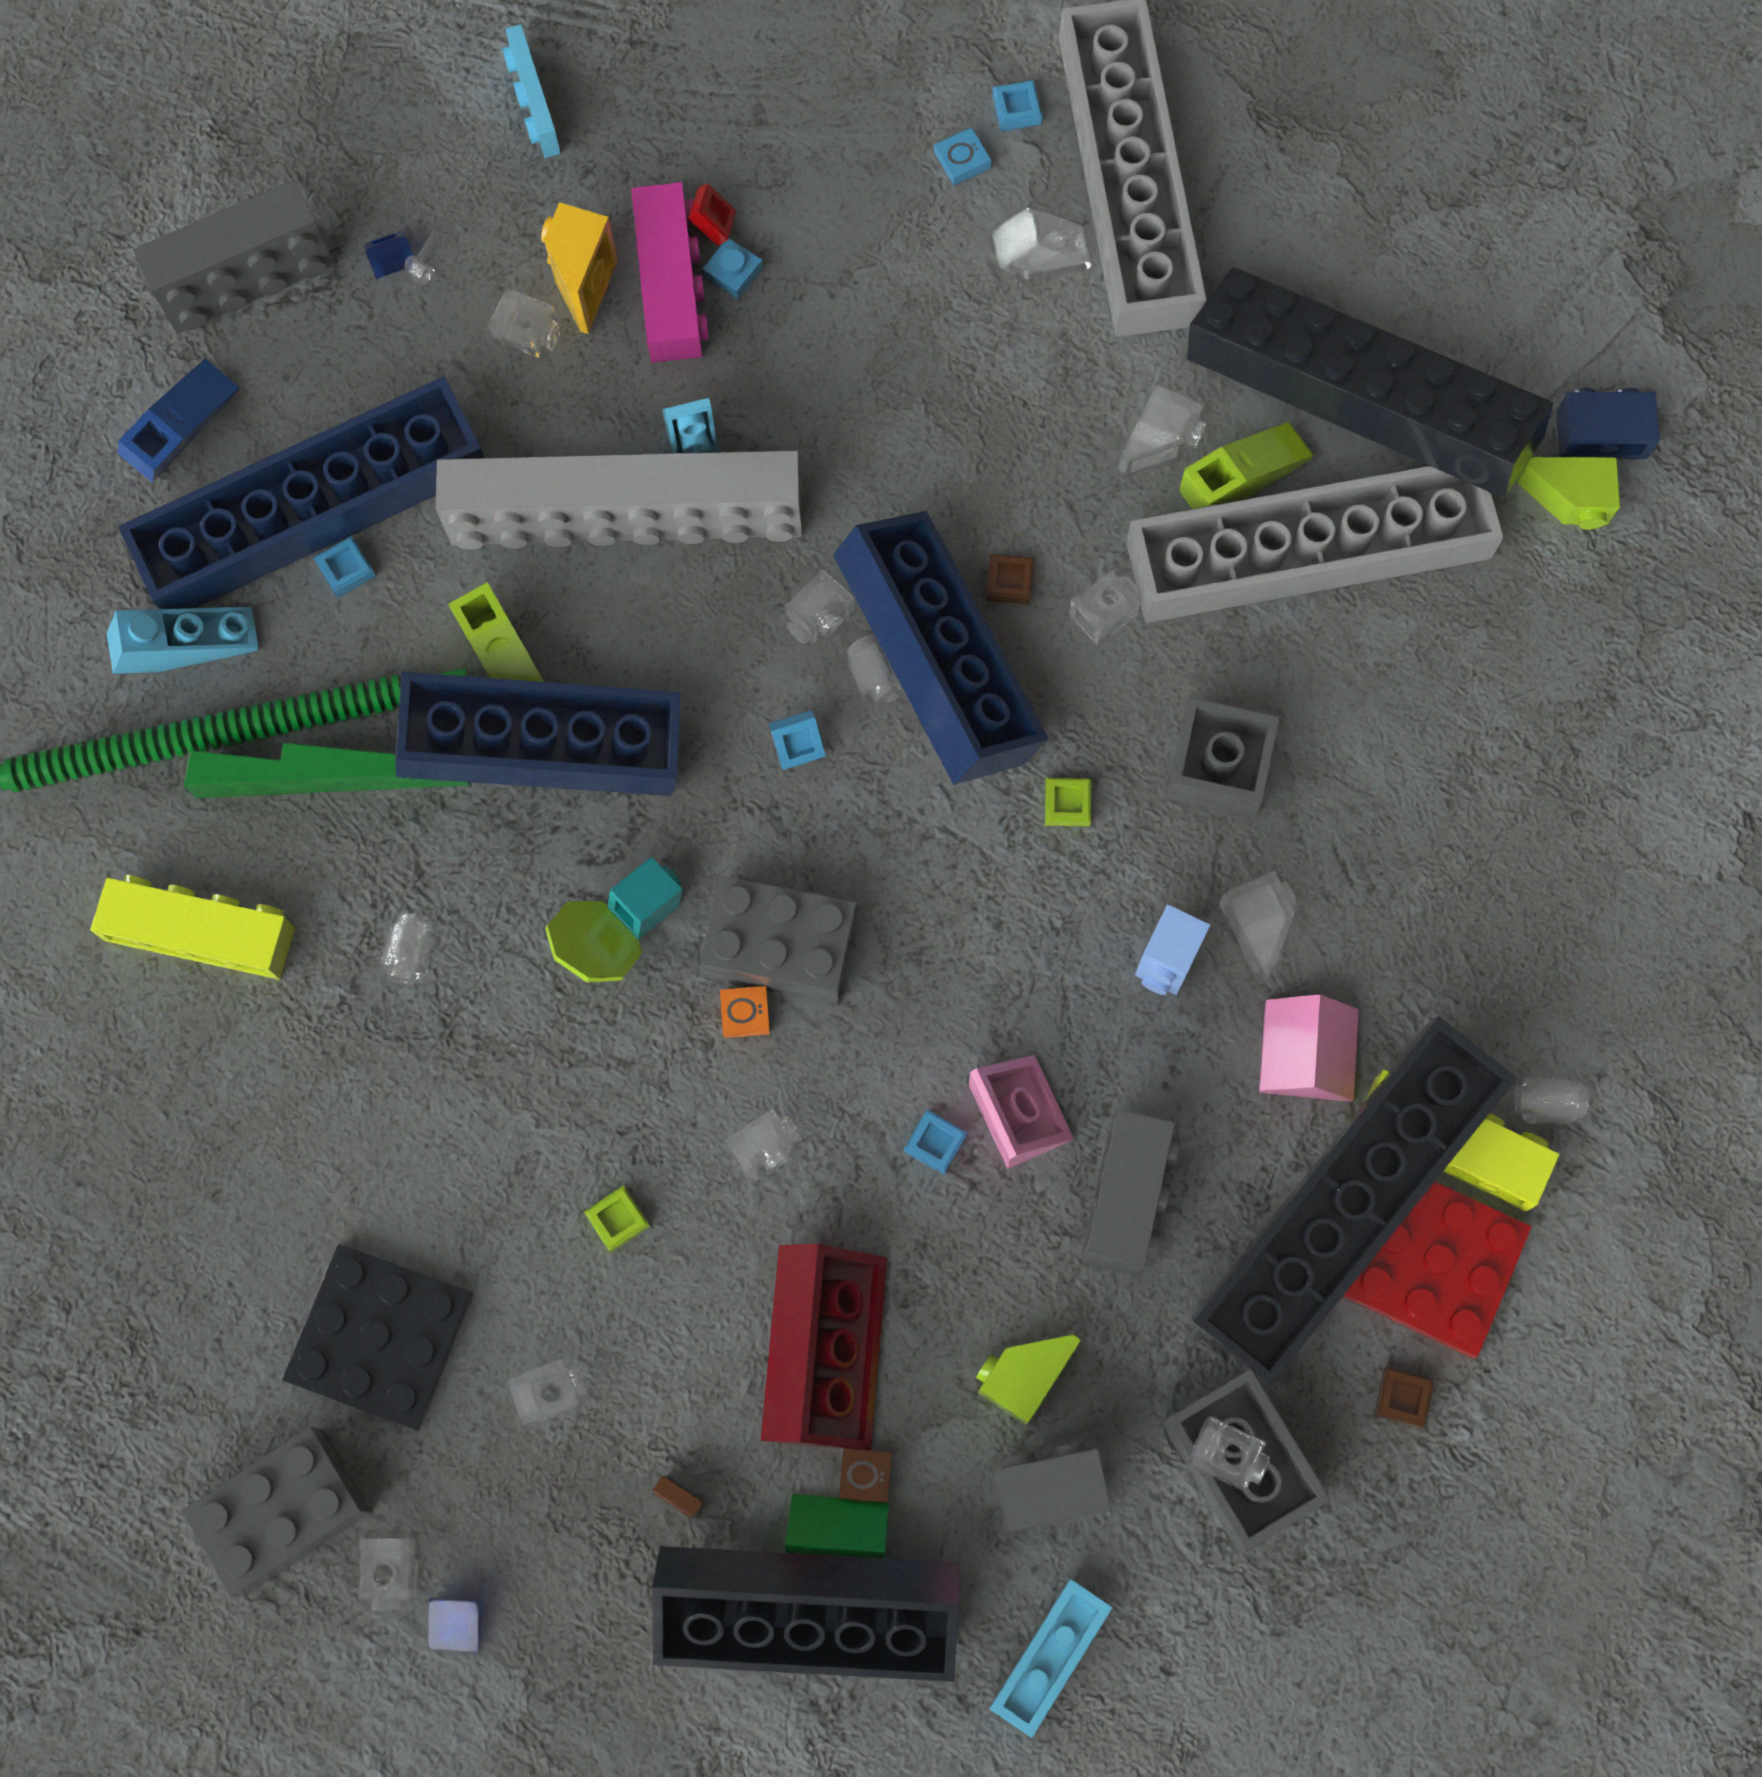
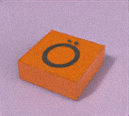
[720,986,770,1038]

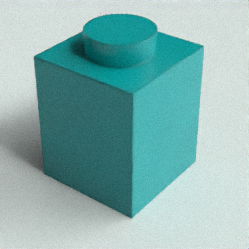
[608,857,683,940]

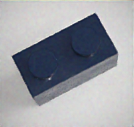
[1556,388,1660,459]

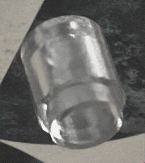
[846,636,902,706]
[379,913,436,985]
[1513,1077,1589,1124]

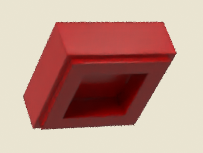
[688,183,736,246]

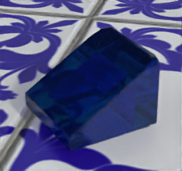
[428,1598,484,1652]

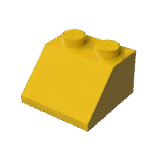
[541,202,618,334]

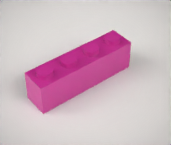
[631,182,709,363]

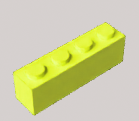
[90,875,295,980]
[1363,1070,1559,1212]

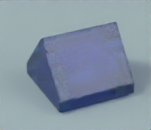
[364,231,416,279]

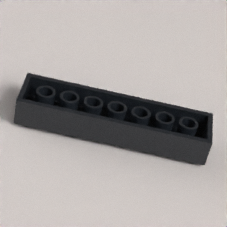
[1187,267,1554,499]
[1192,1016,1518,1385]

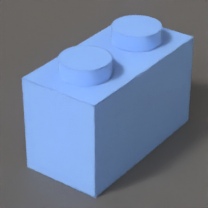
[1135,904,1210,995]

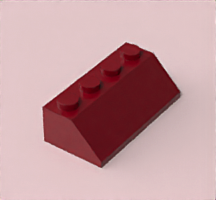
[760,1244,887,1451]

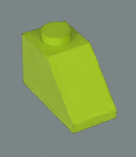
[1517,457,1620,529]
[975,1335,1081,1425]

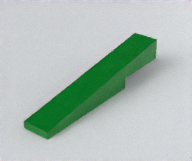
[184,743,470,799]

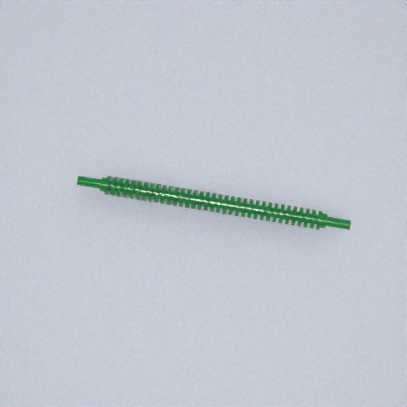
[0,668,468,793]

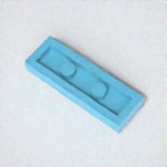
[502,24,561,158]
[989,1579,1113,1738]

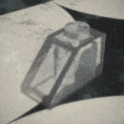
[992,206,1094,279]
[1117,385,1206,480]
[1219,871,1296,985]

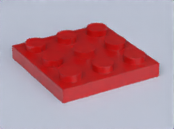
[1343,1182,1532,1359]

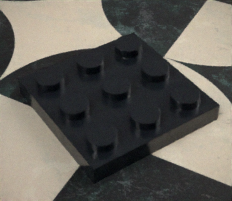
[282,1244,473,1431]

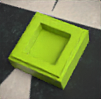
[1045,778,1091,827]
[584,1185,651,1253]

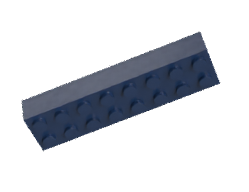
[118,376,485,609]

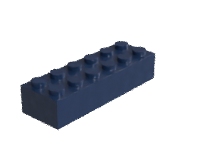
[833,511,1049,785]
[395,672,680,796]

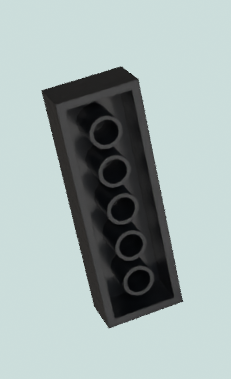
[652,1546,960,1682]

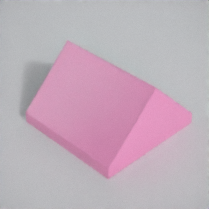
[1259,994,1359,1102]
[969,1055,1074,1169]

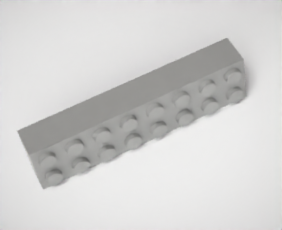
[1059,0,1207,337]
[436,451,802,550]
[1126,466,1503,623]

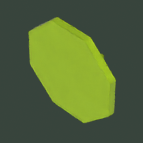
[545,901,642,982]

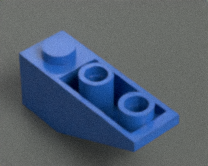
[118,358,239,483]

